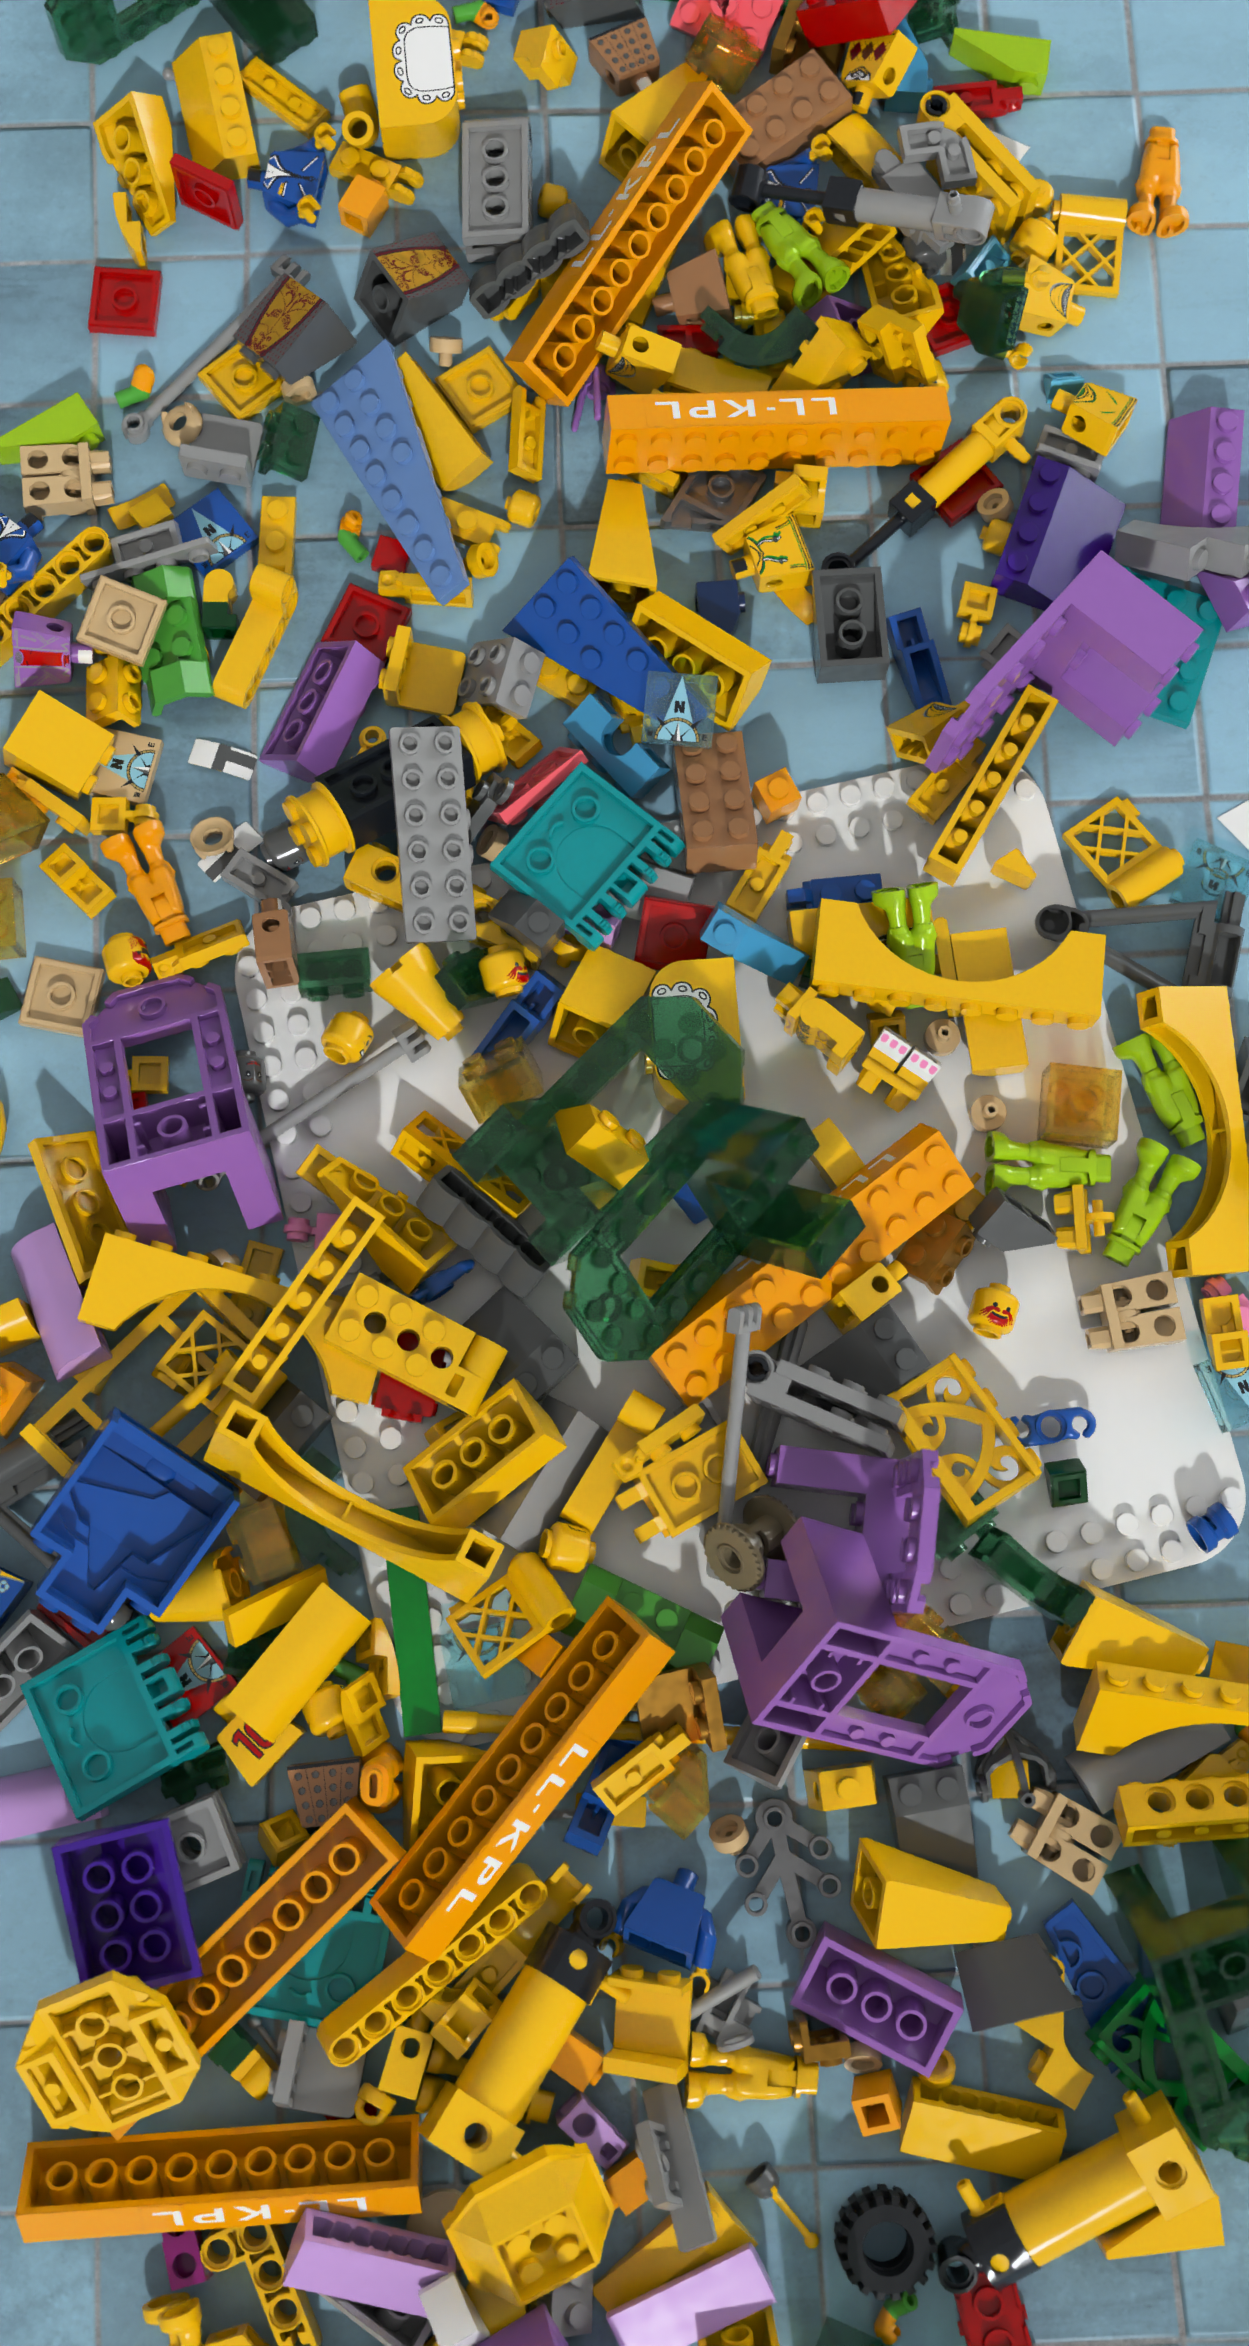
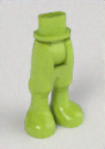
[751,201,851,310]
[871,882,939,1009]
[1112,1033,1206,1149]
[984,1131,1111,1196]
[1102,1137,1202,1267]

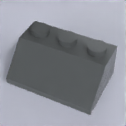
[221,1379,333,1503]

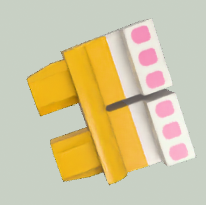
[856,1026,942,1113]

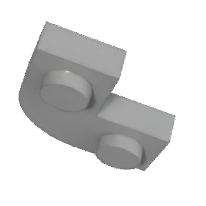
[897,121,978,190]

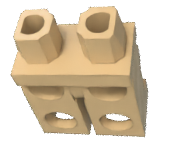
[19,442,115,522]
[1077,1270,1186,1353]
[1007,1786,1121,1896]

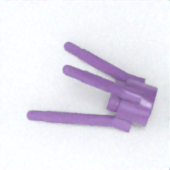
[571,364,616,432]

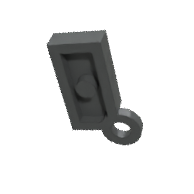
[466,772,515,844]

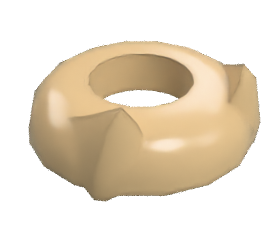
[161,402,203,447]
[190,817,235,860]

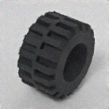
[834,2184,937,2301]

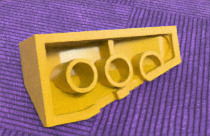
[93,91,176,237]
[861,237,944,333]
[317,1156,458,1295]
[593,2180,758,2312]

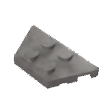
[660,469,767,533]

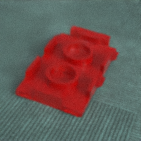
[371,1333,446,1424]
[953,2272,1032,2346]

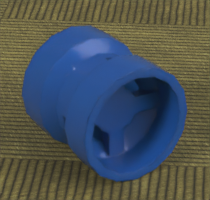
[1186,1502,1239,1553]

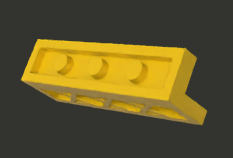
[390,1110,538,1221]

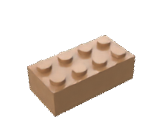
[727,49,853,179]
[672,731,758,874]

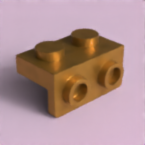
[895,1212,975,1295]
[787,2009,852,2067]

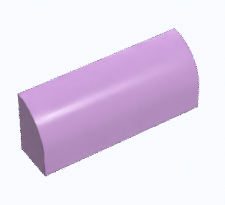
[11,1223,113,1383]
[0,1765,110,1842]
[283,2207,456,2318]
[606,2242,776,2346]

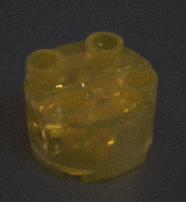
[684,13,763,95]
[856,1664,928,1719]

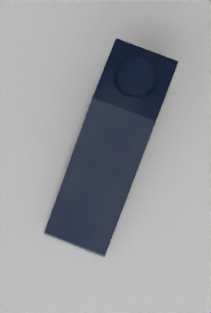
[694,579,745,637]

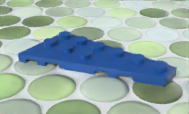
[502,556,713,729]

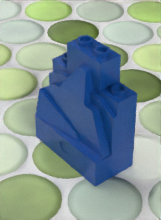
[29,1406,240,1635]

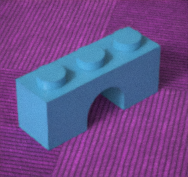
[563,693,671,798]

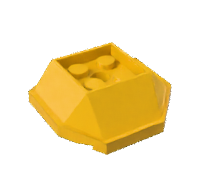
[15,1970,201,2132]
[442,2143,615,2307]

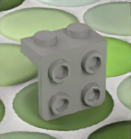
[178,413,264,488]
[456,637,546,720]
[268,2019,367,2119]

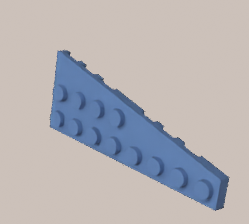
[311,338,470,606]

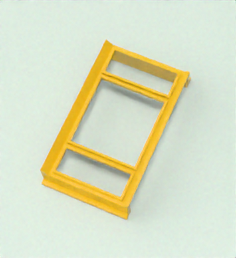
[19,1291,289,1478]

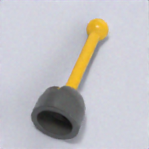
[745,2162,820,2249]

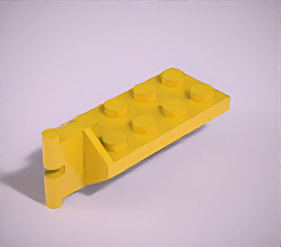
[27,1131,129,1287]

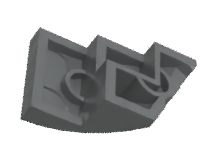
[954,1933,1083,2032]

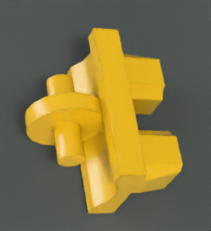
[1053,1184,1115,1254]

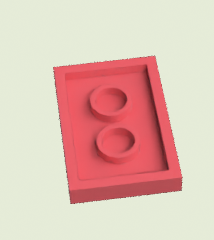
[670,0,785,66]
[488,746,589,825]

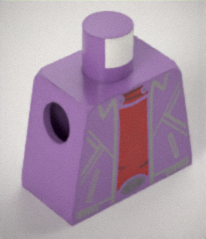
[11,611,94,687]

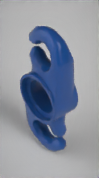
[409,1259,475,1305]
[1010,1407,1096,1447]

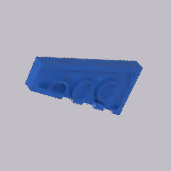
[1042,1898,1172,2074]

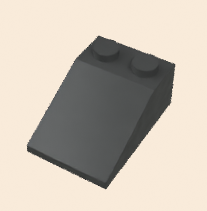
[812,566,890,684]
[462,1286,580,1403]
[800,1304,931,1419]
[882,1762,979,1878]

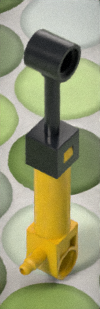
[821,396,1031,570]

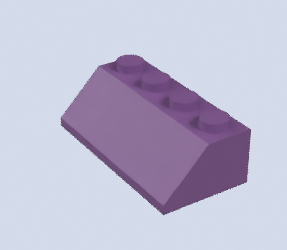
[1159,406,1245,528]
[259,640,385,783]
[790,1921,964,2078]

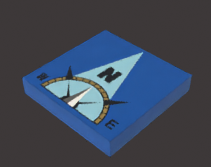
[174,488,259,579]

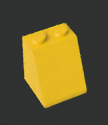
[3,690,117,801]
[547,946,656,1073]

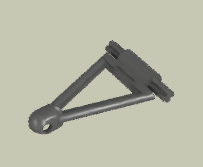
[1035,891,1246,999]
[0,1410,133,1632]

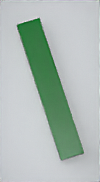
[386,1506,442,1737]

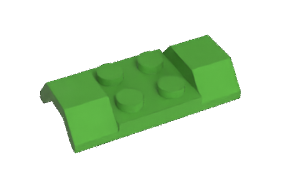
[131,565,214,717]
[560,1563,724,1671]

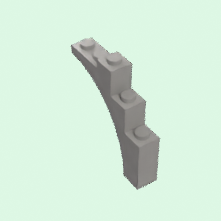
[1115,519,1249,581]

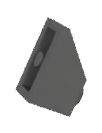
[487,889,565,961]
[968,1186,1058,1252]

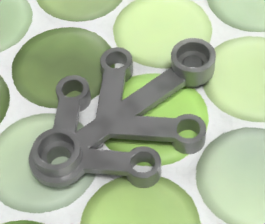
[735,1798,841,1949]

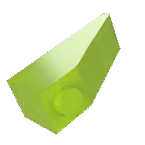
[949,28,1051,96]
[0,392,105,465]

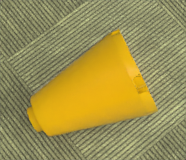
[369,942,465,1041]
[149,1546,251,1622]

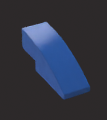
[886,607,952,710]
[471,970,566,1078]
[563,1739,642,1856]

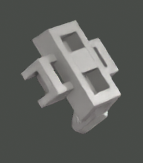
[692,1967,762,2053]

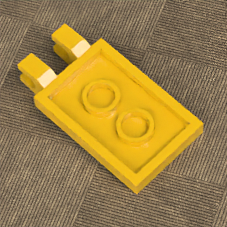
[614,1420,769,1544]

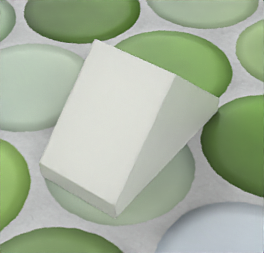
[418,2270,490,2346]

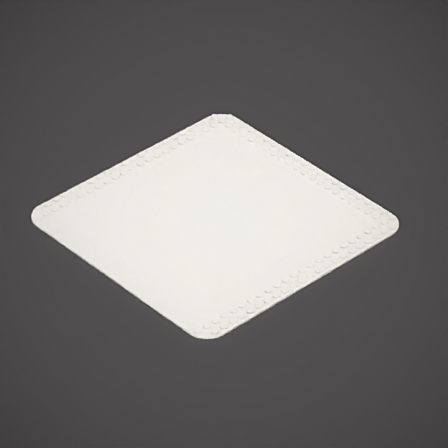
[235,753,1246,1746]

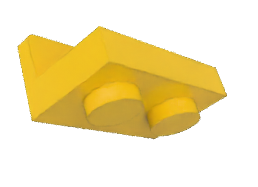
[86,655,142,728]

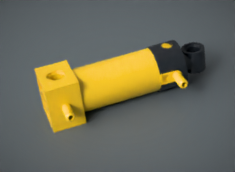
[417,1898,631,2177]
[935,2090,1216,2294]

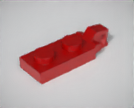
[933,80,1023,119]

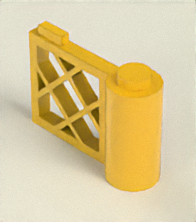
[1048,193,1128,298]
[1062,796,1184,908]
[155,1309,288,1426]
[445,1552,577,1679]

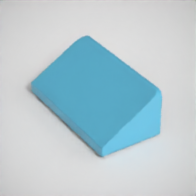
[950,234,1012,301]

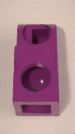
[162,2230,213,2291]

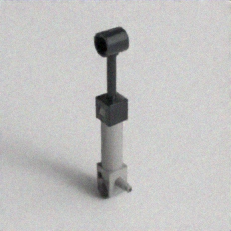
[729,163,995,246]

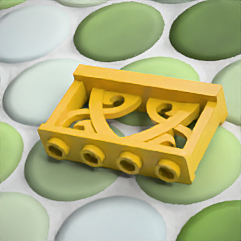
[887,1352,1042,1528]

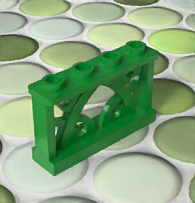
[1084,1964,1249,2153]

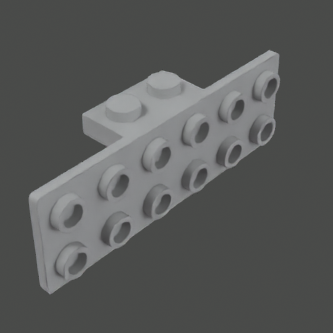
[388,726,477,944]

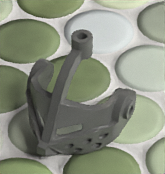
[975,1727,1057,1808]

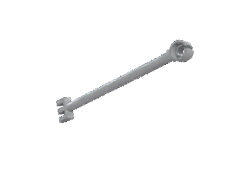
[121,254,311,444]
[193,1020,431,1191]
[706,1302,762,1580]

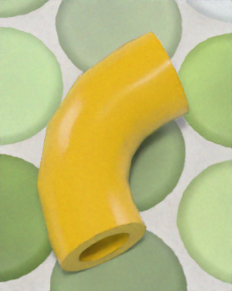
[338,84,380,149]

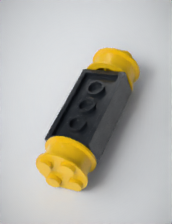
[282,701,508,868]

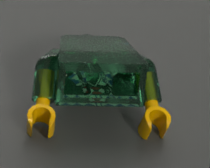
[952,265,1052,370]

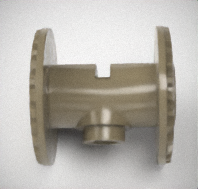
[703,1495,797,1592]

